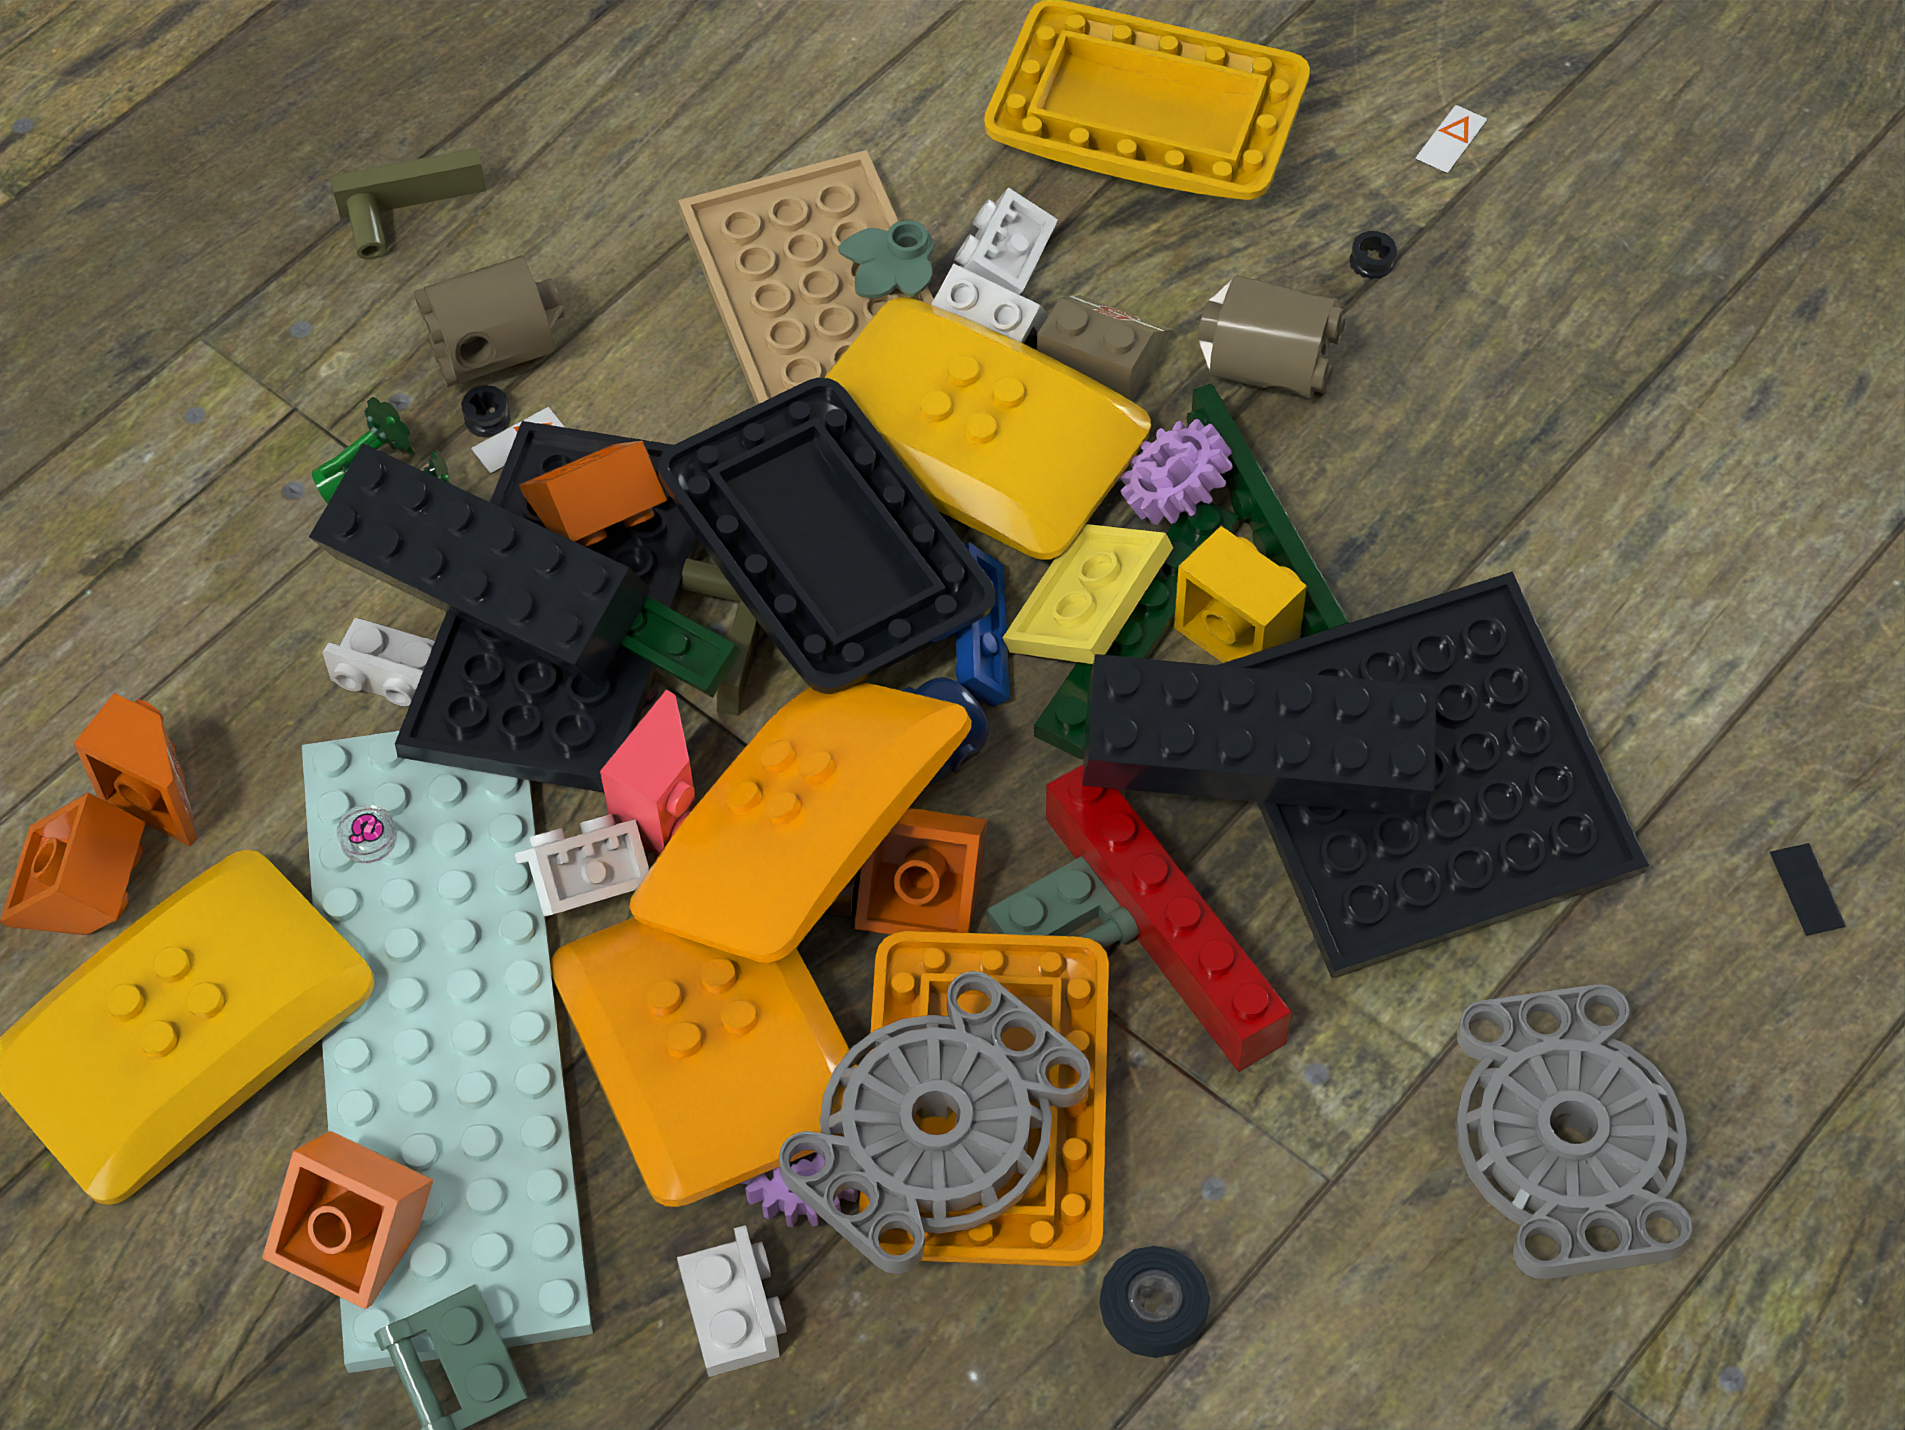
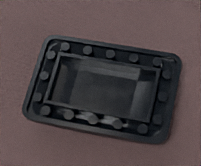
[658,377,995,694]

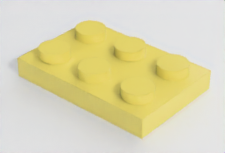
[1002,524,1173,664]

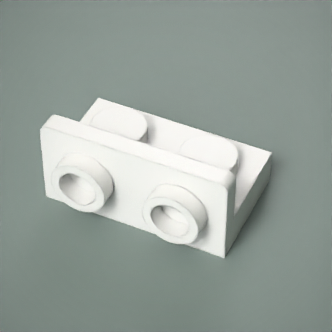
[954,187,1058,295]
[931,263,1049,344]
[322,618,435,706]
[514,814,649,916]
[677,1225,787,1377]

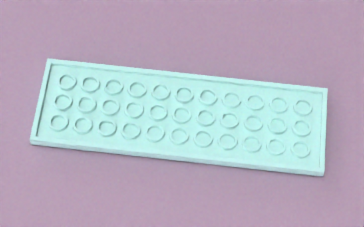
[302,731,593,1373]

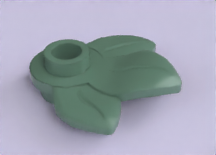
[838,220,933,298]

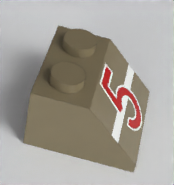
[1037,295,1172,402]

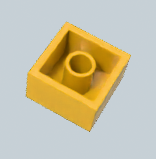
[1174,526,1307,663]

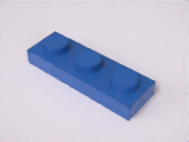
[955,542,1010,707]

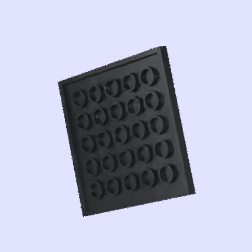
[1218,571,1649,978]

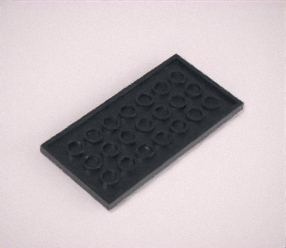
[395,421,700,793]

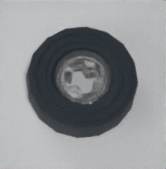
[1099,1246,1210,1358]

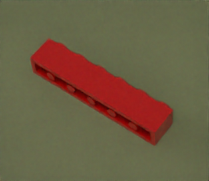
[1046,764,1291,1072]

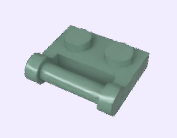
[987,856,1139,949]
[374,1284,529,1430]

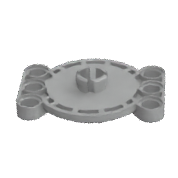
[779,971,1091,1274]
[1456,985,1692,1279]

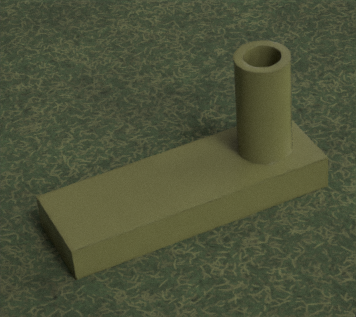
[330,148,486,259]
[682,559,762,716]

